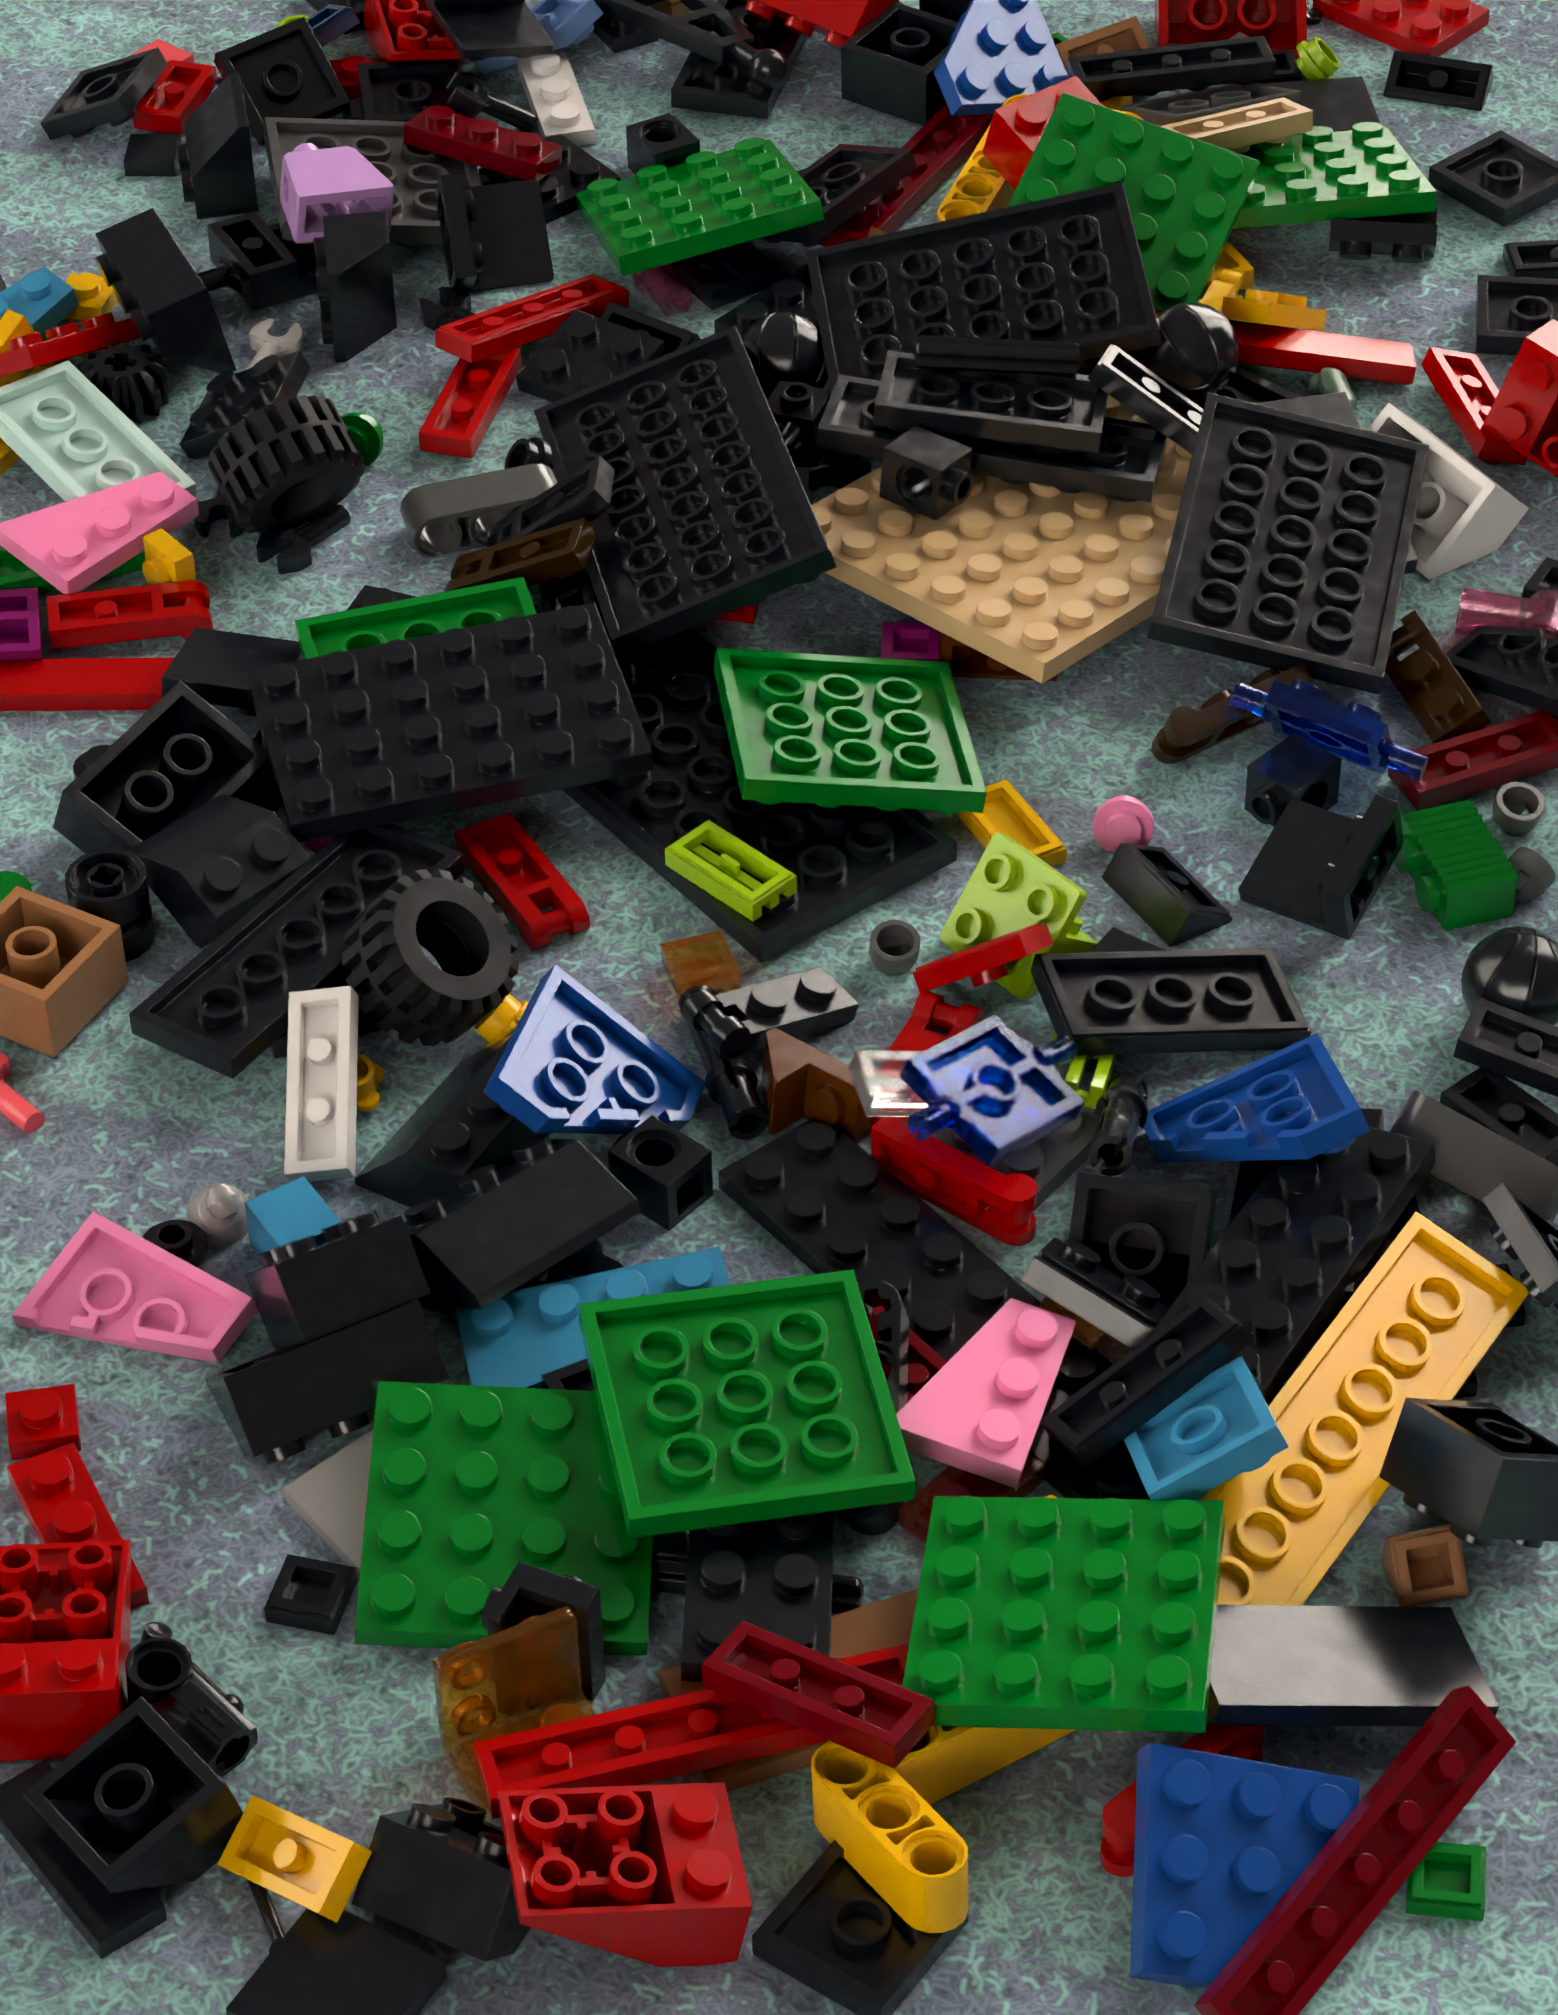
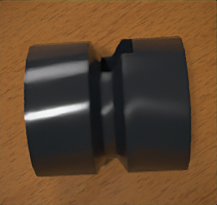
[65,849,155,962]

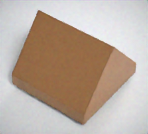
[1380,1524,1469,1607]

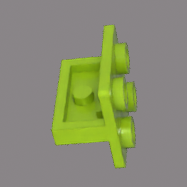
[940,833,1098,1000]

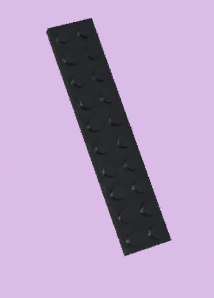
[718,1118,1151,1500]

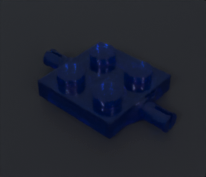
[1229,680,1429,781]
[899,1014,1085,1166]

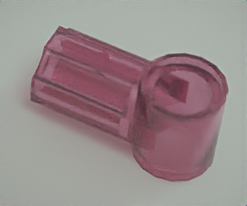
[1455,588,1558,639]

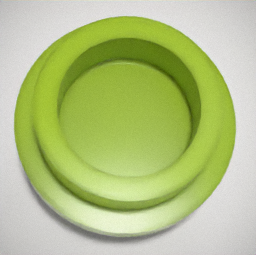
[1295,36,1341,80]

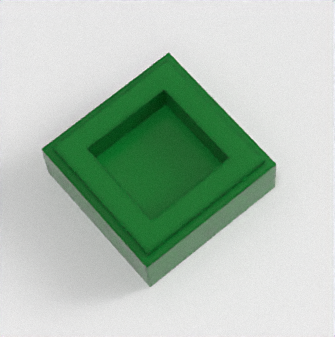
[1405,1842,1486,1921]

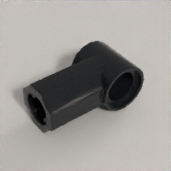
[125,1637,258,1777]

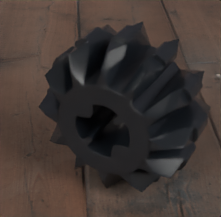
[78,341,170,424]

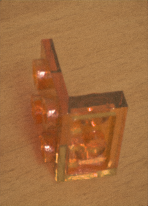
[432,1606,596,1810]

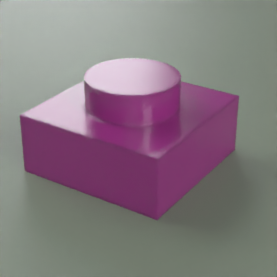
[881,622,941,662]

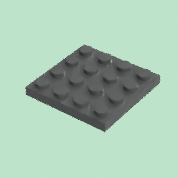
[264,117,481,247]

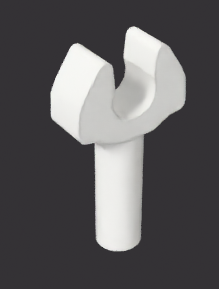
[246,318,304,370]

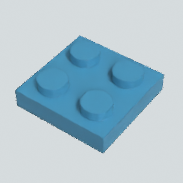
[1124,1356,1289,1500]

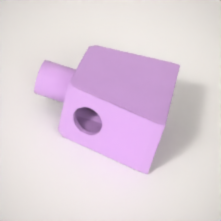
[280,143,394,243]

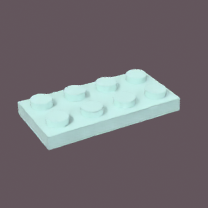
[0,360,196,502]

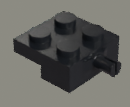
[196,211,318,311]

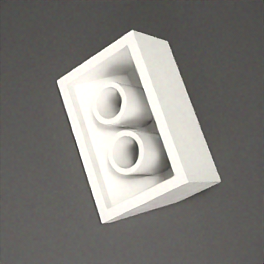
[1368,402,1529,580]

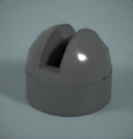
[1492,782,1545,836]
[1507,847,1555,902]
[869,920,921,975]

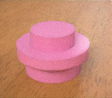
[1093,795,1154,852]

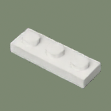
[517,52,596,146]
[284,986,359,1182]

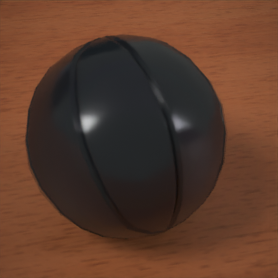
[1142,302,1239,401]
[742,312,828,400]
[1461,926,1558,1026]

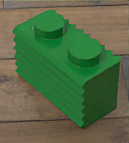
[1394,799,1518,931]

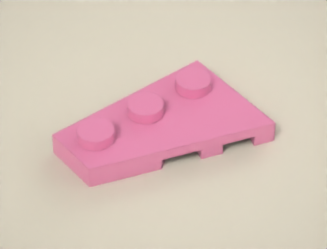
[0,471,199,594]
[12,1211,258,1363]
[896,1298,1076,1489]

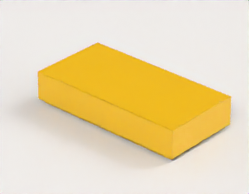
[957,779,1067,867]

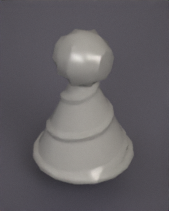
[186,1183,248,1247]

